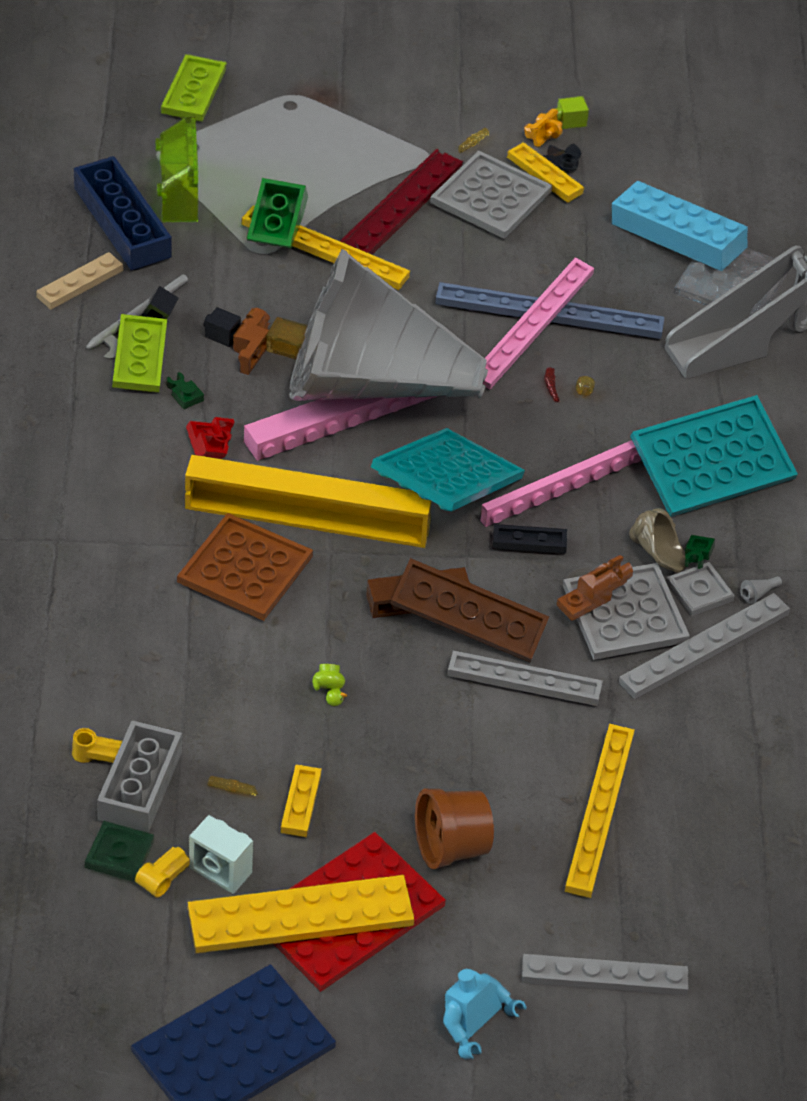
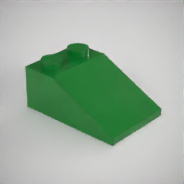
[247,178,308,249]

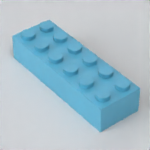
[612,181,748,271]

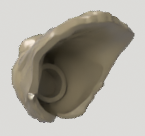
[629,508,686,573]

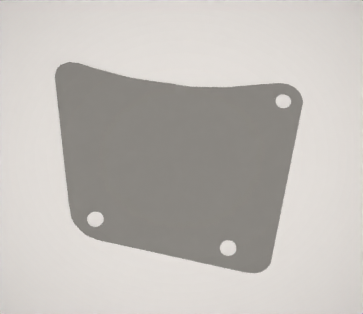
[156,95,429,254]

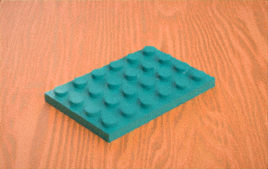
[630,395,798,517]
[371,428,525,512]

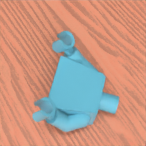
[443,969,526,1059]

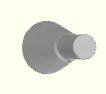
[740,576,782,604]

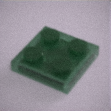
[85,821,154,883]

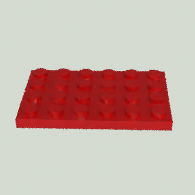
[273,832,446,992]

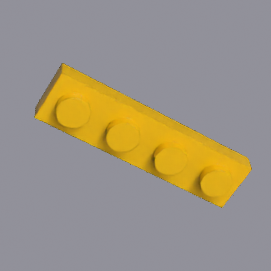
[507,142,584,203]

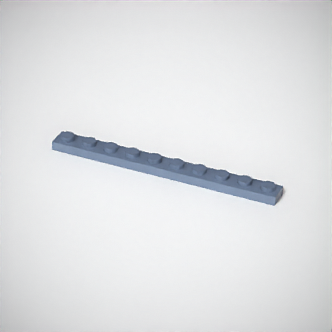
[435,282,665,339]

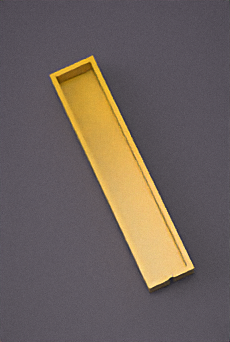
[185,455,432,548]

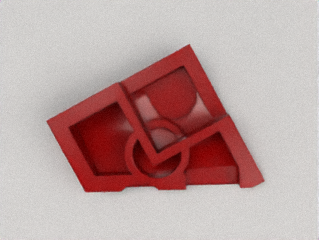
[186,417,235,459]

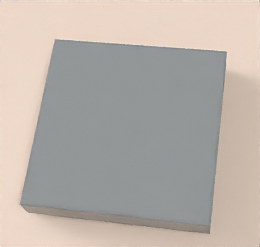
[666,562,735,617]

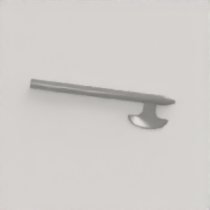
[86,274,188,358]

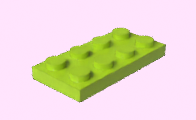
[161,54,226,121]
[112,314,167,392]

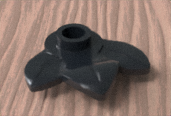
[543,143,581,172]

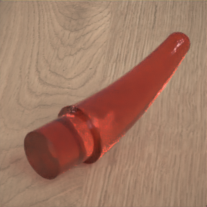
[544,367,560,402]

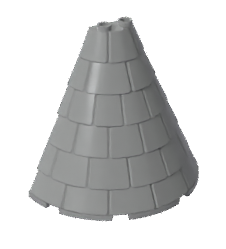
[289,249,488,401]

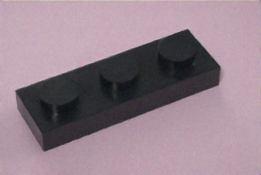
[493,524,567,554]

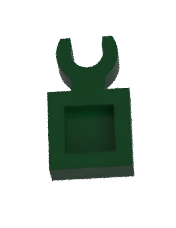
[166,372,204,410]
[685,535,715,569]

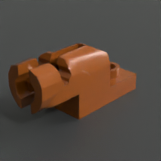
[233,307,270,375]
[557,555,633,621]

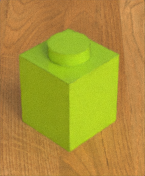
[555,96,589,129]

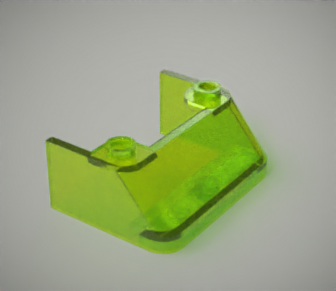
[155,117,198,222]

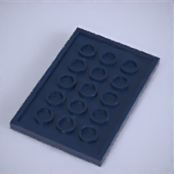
[131,964,336,1101]

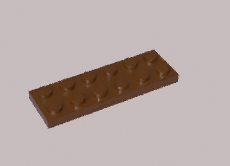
[390,558,549,663]

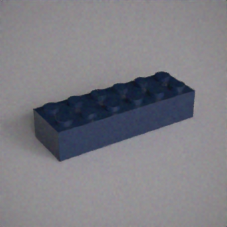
[74,156,172,270]

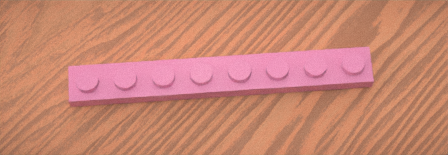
[482,258,594,389]
[480,440,641,527]

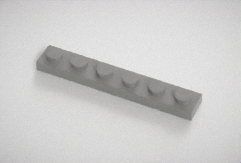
[447,651,603,706]
[522,954,688,996]

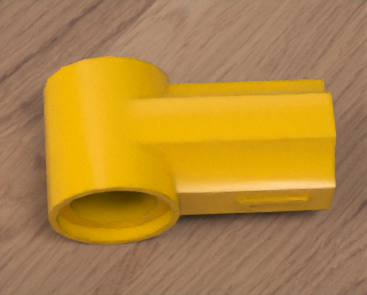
[72,728,123,763]
[135,847,190,898]

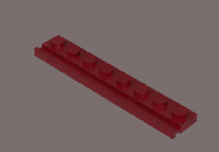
[340,149,463,255]

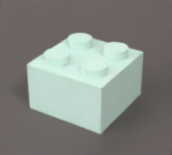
[189,815,253,894]

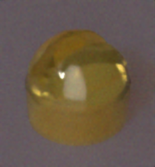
[576,376,595,397]

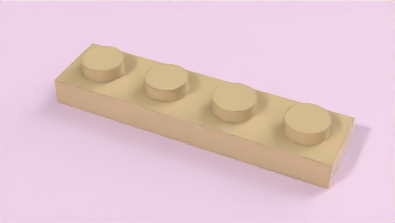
[36,252,123,310]

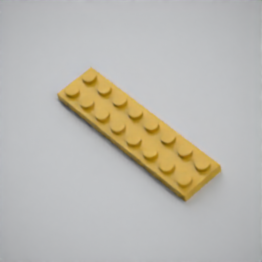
[188,875,414,953]

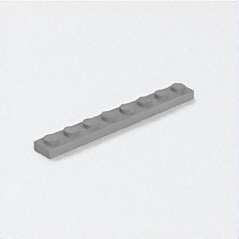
[619,593,790,699]

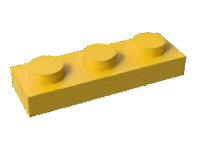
[281,765,322,837]

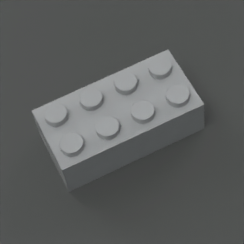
[97,720,182,833]

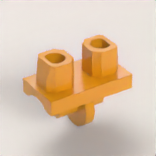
[524,108,563,147]

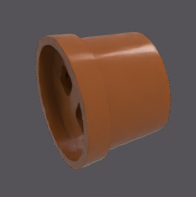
[415,788,494,869]

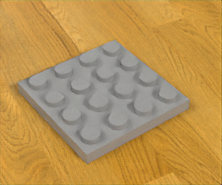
[430,151,552,239]
[563,563,690,660]

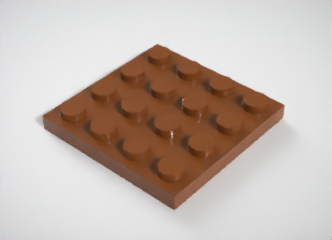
[177,513,313,621]

